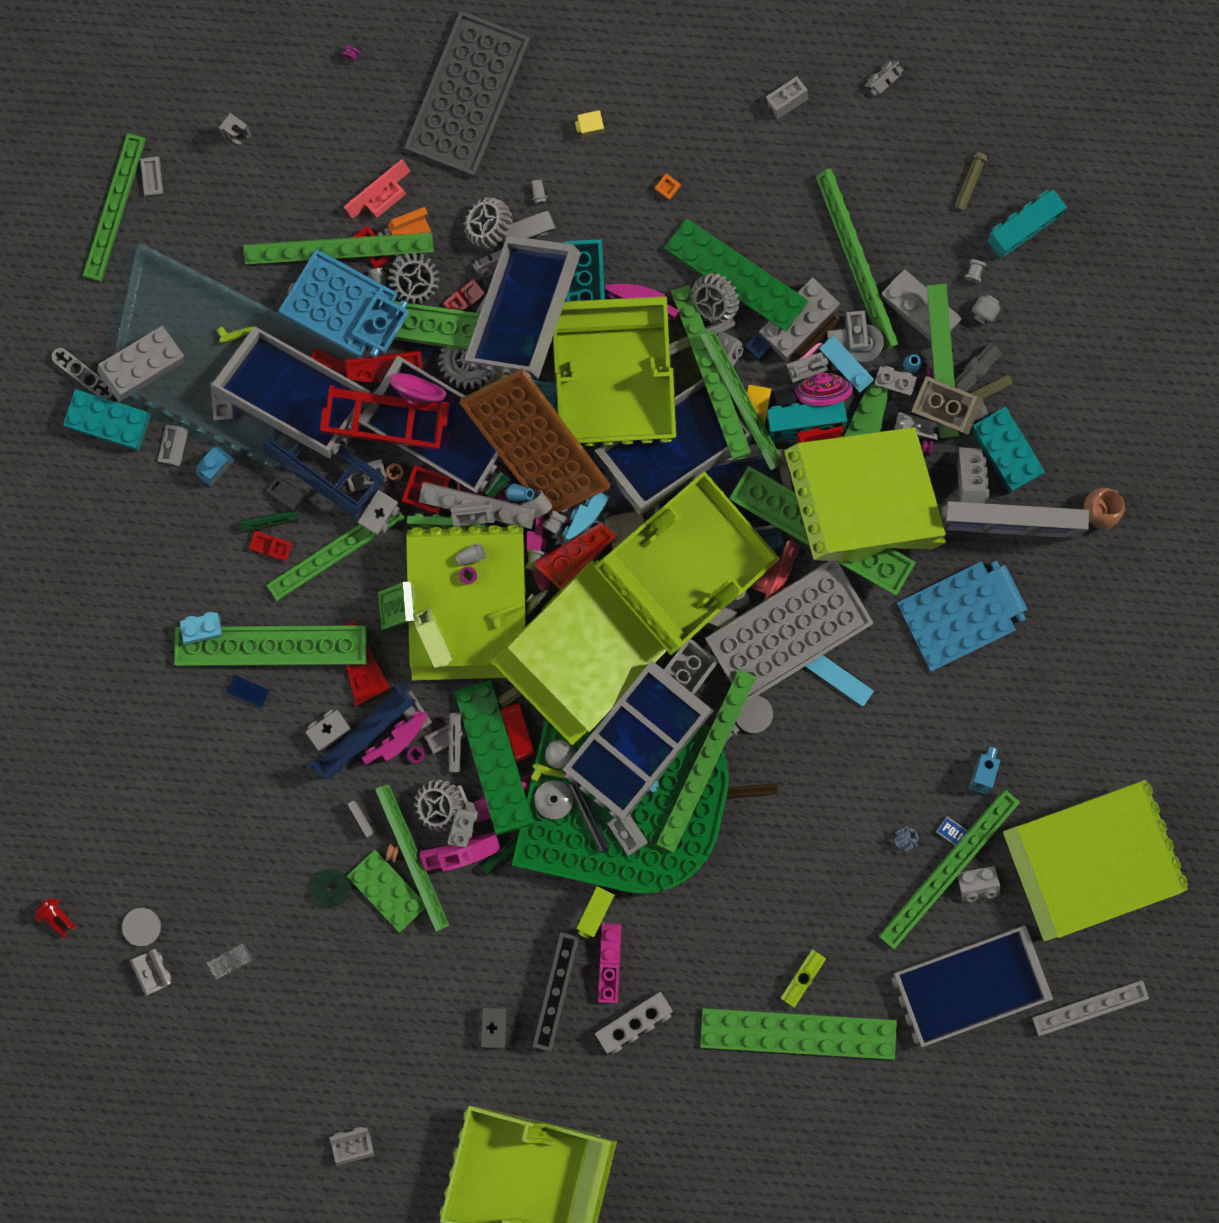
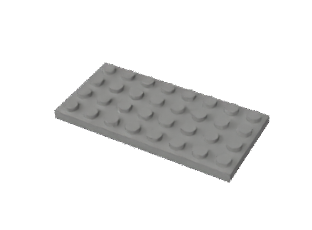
[704,561,874,704]

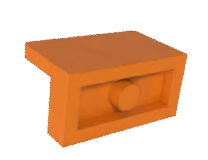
[388,207,431,235]

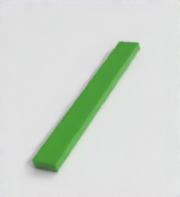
[83,133,146,282]
[926,283,959,438]
[700,331,784,470]
[266,509,405,601]
[375,784,449,931]

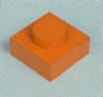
[654,173,681,201]

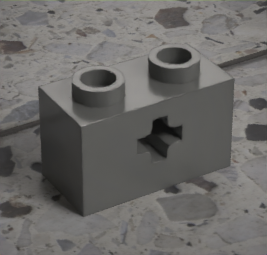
[478,1007,507,1048]

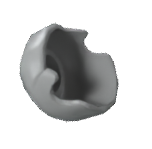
[545,740,576,769]

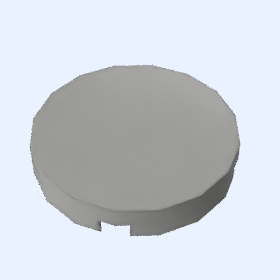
[736,695,773,733]
[122,908,161,946]

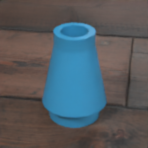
[903,354,922,373]
[506,483,534,503]

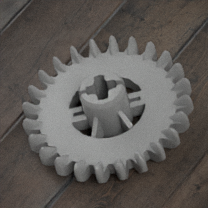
[438,347,501,390]

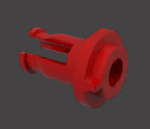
[34,897,76,939]

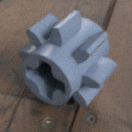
[895,826,919,852]

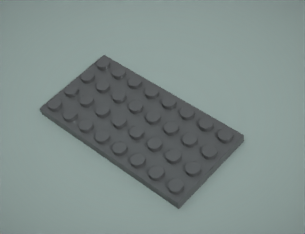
[404,11,530,177]

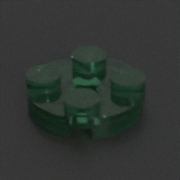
[312,869,351,907]

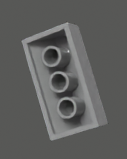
[880,269,962,341]

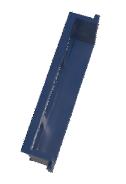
[263,409,385,520]
[307,683,417,781]

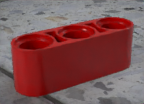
[501,703,535,762]

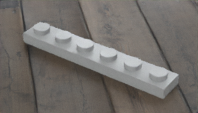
[419,482,536,529]
[1032,980,1149,1036]

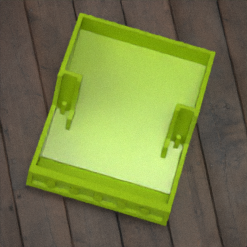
[552,296,676,446]
[784,427,946,562]
[594,471,780,655]
[406,525,526,680]
[491,559,667,745]
[1003,780,1188,941]
[440,1106,617,1223]

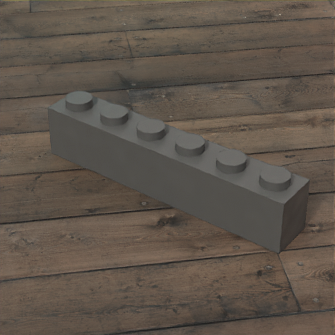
[533,932,579,1052]

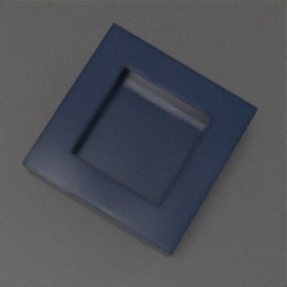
[745,333,772,360]

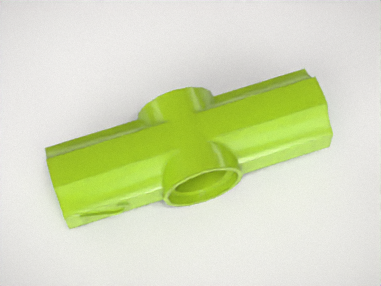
[781,949,826,1008]

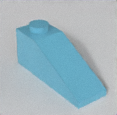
[819,335,874,392]

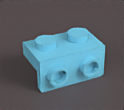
[180,612,222,645]

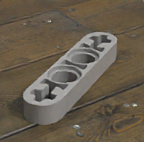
[52,348,114,400]

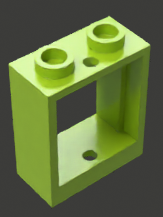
[576,887,614,939]

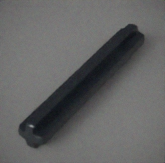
[569,781,610,853]

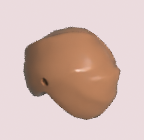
[1083,488,1125,530]

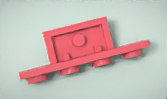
[344,159,410,218]
[752,540,799,600]

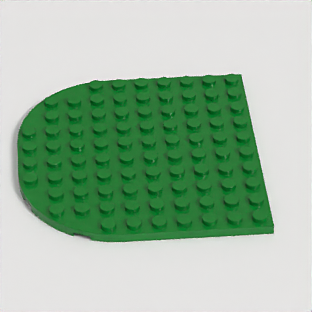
[512,694,729,894]

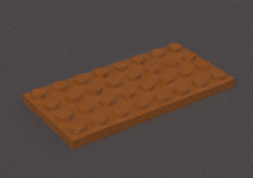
[459,368,611,518]

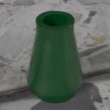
[484,469,511,498]

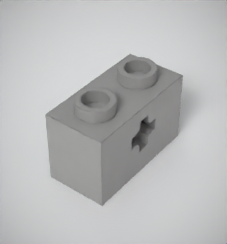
[358,490,400,536]
[306,709,352,752]

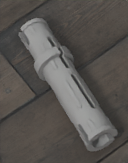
[447,713,463,772]

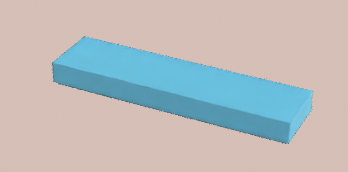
[805,655,874,707]

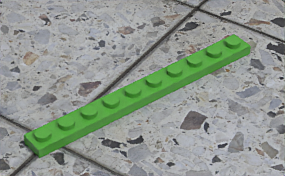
[816,169,898,352]
[243,232,434,264]
[671,285,751,461]
[657,669,756,853]
[879,789,1020,949]

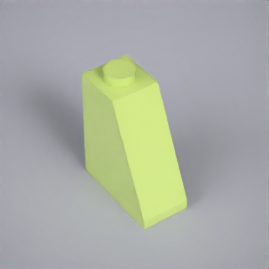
[413,607,452,668]

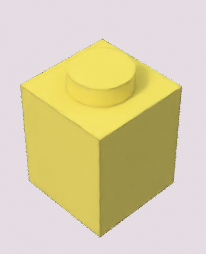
[575,110,604,138]

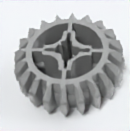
[463,197,513,248]
[388,253,440,304]
[690,273,740,325]
[414,779,465,832]

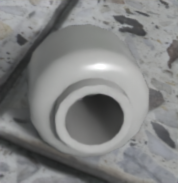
[972,294,1001,324]

